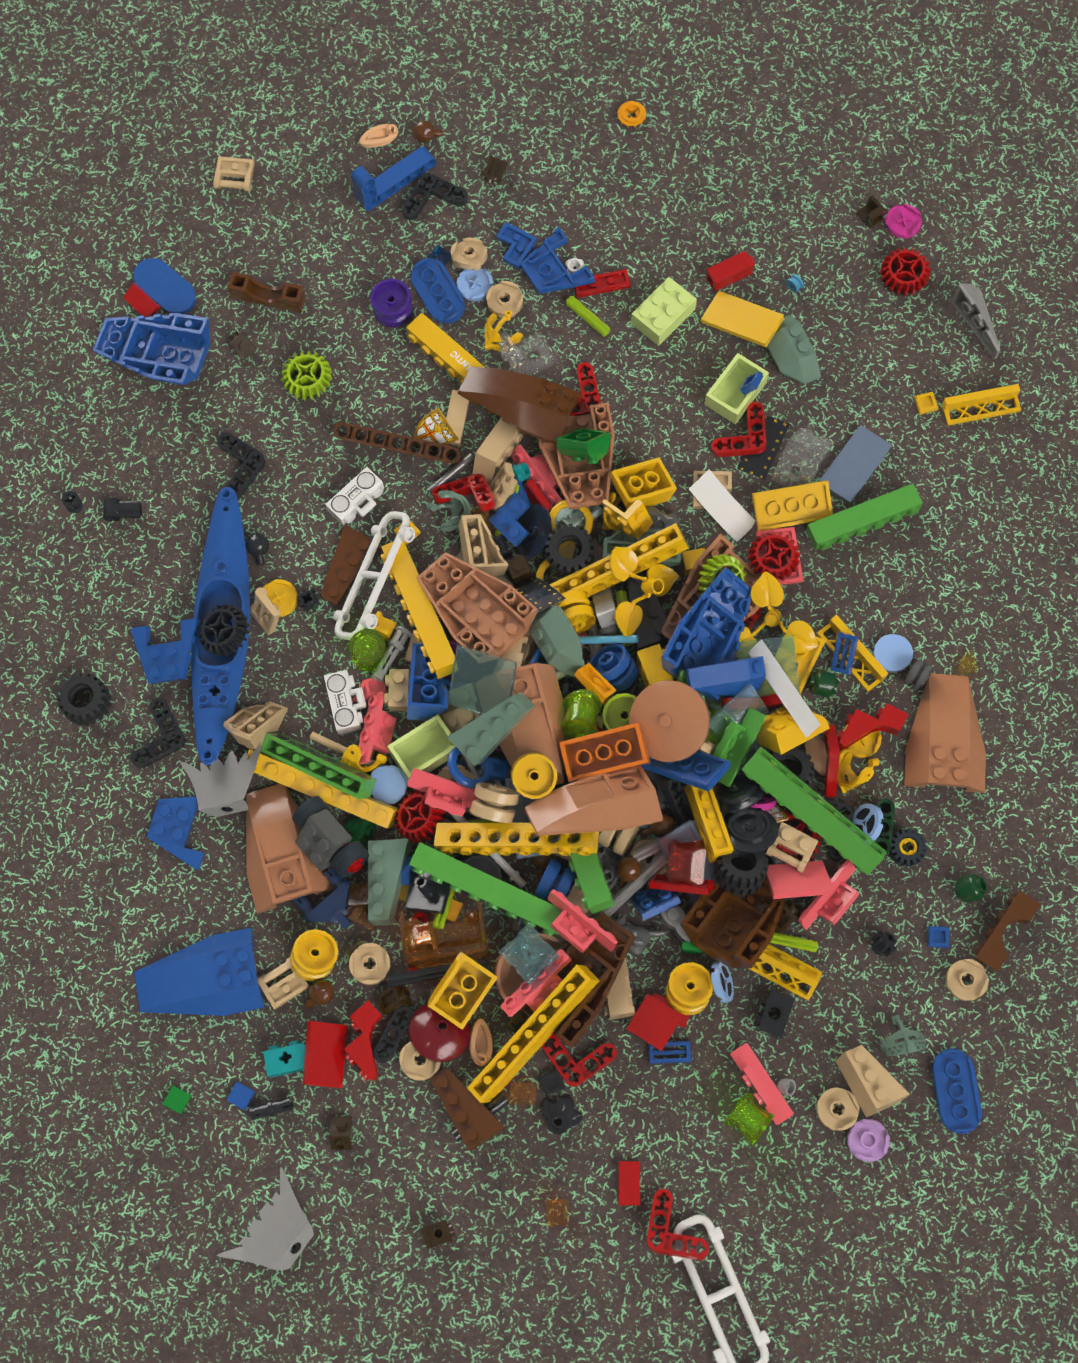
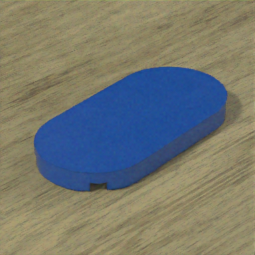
[133,258,196,314]
[411,258,465,324]
[931,1048,982,1134]

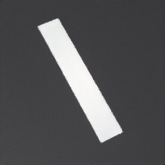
[748,639,821,738]

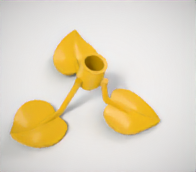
[609,546,679,637]
[735,572,819,658]

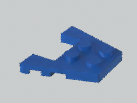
[520,227,595,294]
[131,618,200,684]
[147,796,205,871]

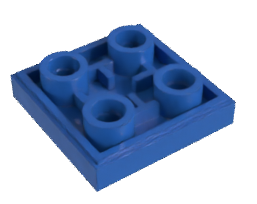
[630,889,681,920]

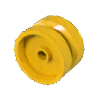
[555,590,596,635]
[510,752,557,799]
[289,929,338,982]
[665,962,713,1015]

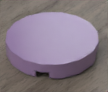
[847,1119,890,1162]

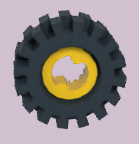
[889,828,927,867]

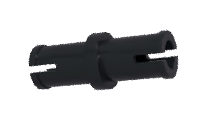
[249,1096,294,1121]

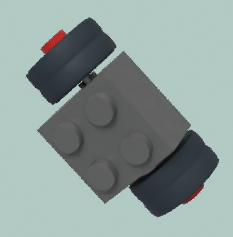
[292,796,369,878]

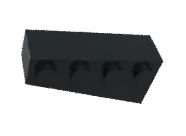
[624,570,669,656]

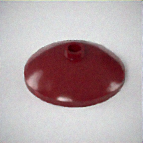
[409,1003,471,1062]

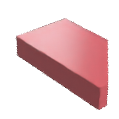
[352,678,388,704]

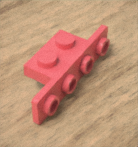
[510,444,563,507]
[359,692,397,765]
[407,768,479,817]
[798,859,859,930]
[548,889,618,953]
[501,949,571,1017]
[730,1043,793,1125]

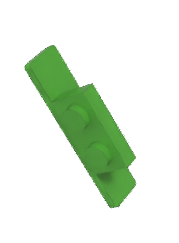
[713,708,766,787]

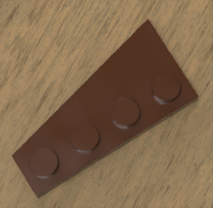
[320,525,372,607]
[429,1067,506,1151]

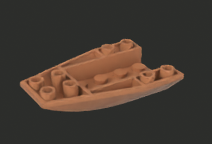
[538,403,615,509]
[417,552,538,663]
[476,663,564,785]
[525,765,663,836]
[245,784,335,914]

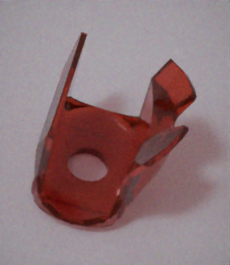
[666,839,706,885]

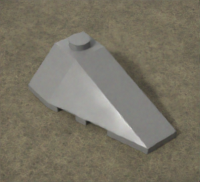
[951,283,1001,359]

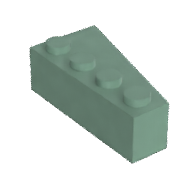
[447,692,535,766]
[368,839,412,926]

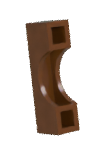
[227,272,306,313]
[973,890,1041,974]

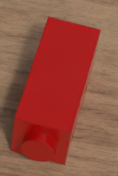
[706,250,755,292]

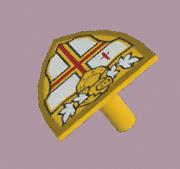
[414,408,459,447]

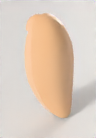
[360,124,398,148]
[805,736,827,776]
[469,1019,493,1066]

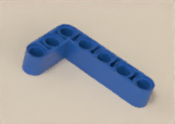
[351,147,436,211]

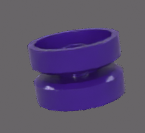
[370,279,413,327]

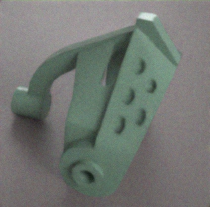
[426,490,473,532]
[880,1015,926,1056]

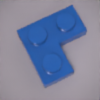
[497,222,537,270]
[489,492,530,547]

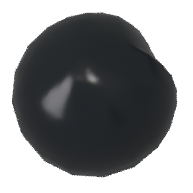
[246,532,269,565]

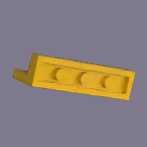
[942,384,1021,426]
[817,615,888,692]
[685,785,734,863]
[748,944,823,1001]

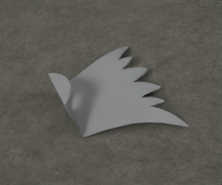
[179,742,262,817]
[217,1167,314,1270]

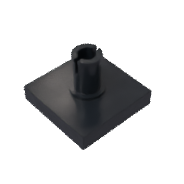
[404,872,451,914]

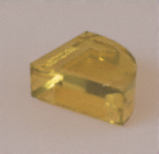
[958,651,979,676]

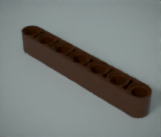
[333,422,462,464]

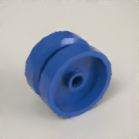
[589,643,639,694]
[534,858,576,905]

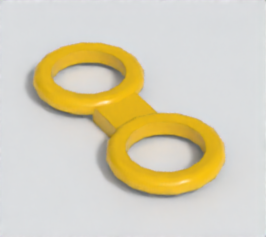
[536,500,593,580]

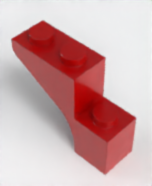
[837,703,909,750]
[344,1000,384,1082]

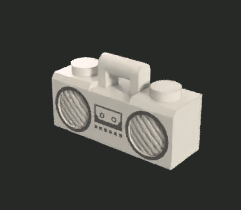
[325,467,384,526]
[324,670,367,735]

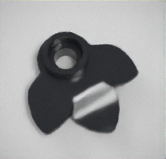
[542,1095,583,1135]

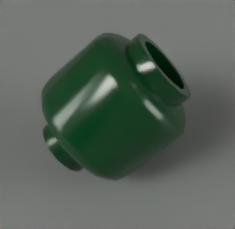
[808,670,839,698]
[954,874,987,903]

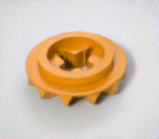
[618,101,646,128]

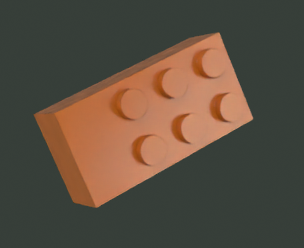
[559,722,651,782]

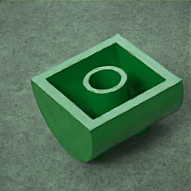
[556,428,611,464]

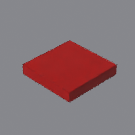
[626,994,683,1052]

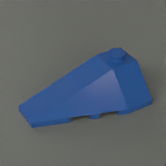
[407,643,449,721]
[686,656,766,698]

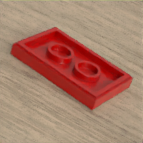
[302,1021,347,1088]

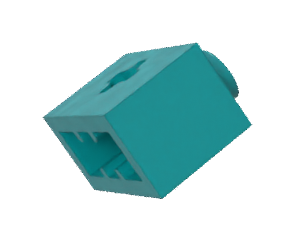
[263,1040,306,1078]

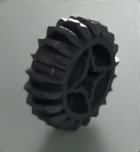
[197,604,250,657]

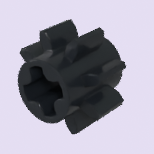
[297,588,322,613]
[871,931,897,957]

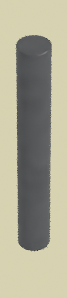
[427,453,474,494]

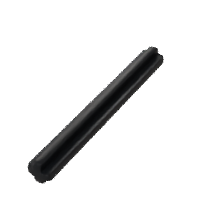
[387,958,488,987]

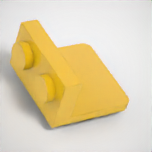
[602,499,653,539]

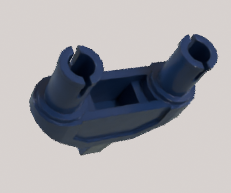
[293,867,353,929]

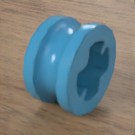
[786,274,804,293]

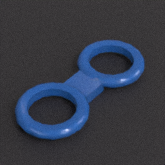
[447,747,510,789]

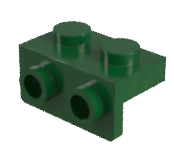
[344,817,377,863]

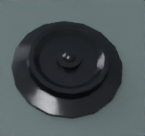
[513,504,552,559]
[713,775,765,813]
[723,808,778,853]

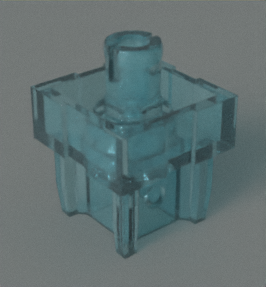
[498,923,559,985]

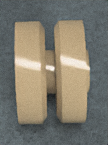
[470,783,520,823]
[598,826,640,857]

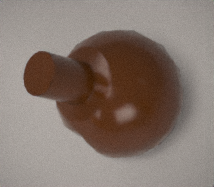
[412,120,443,143]
[642,814,675,837]
[532,854,556,879]
[616,857,641,888]
[305,980,334,1009]

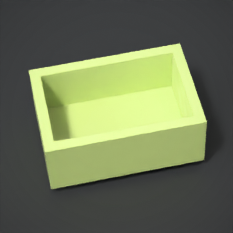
[631,277,697,346]
[704,353,769,425]
[387,714,456,780]

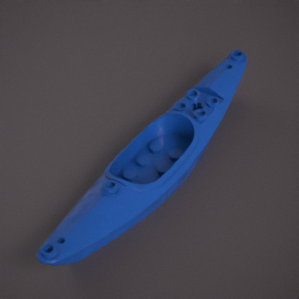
[191,487,250,765]

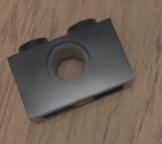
[755,990,795,1040]

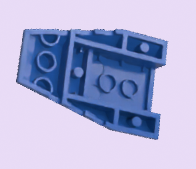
[92,313,210,385]
[661,568,752,700]
[134,927,265,1016]

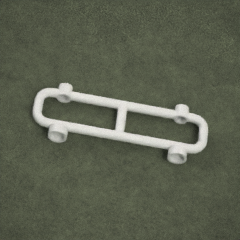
[334,511,415,641]
[671,1215,770,1363]

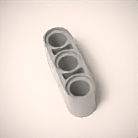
[592,587,617,629]

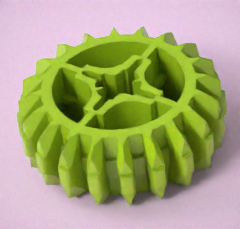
[282,351,332,401]
[697,554,748,596]

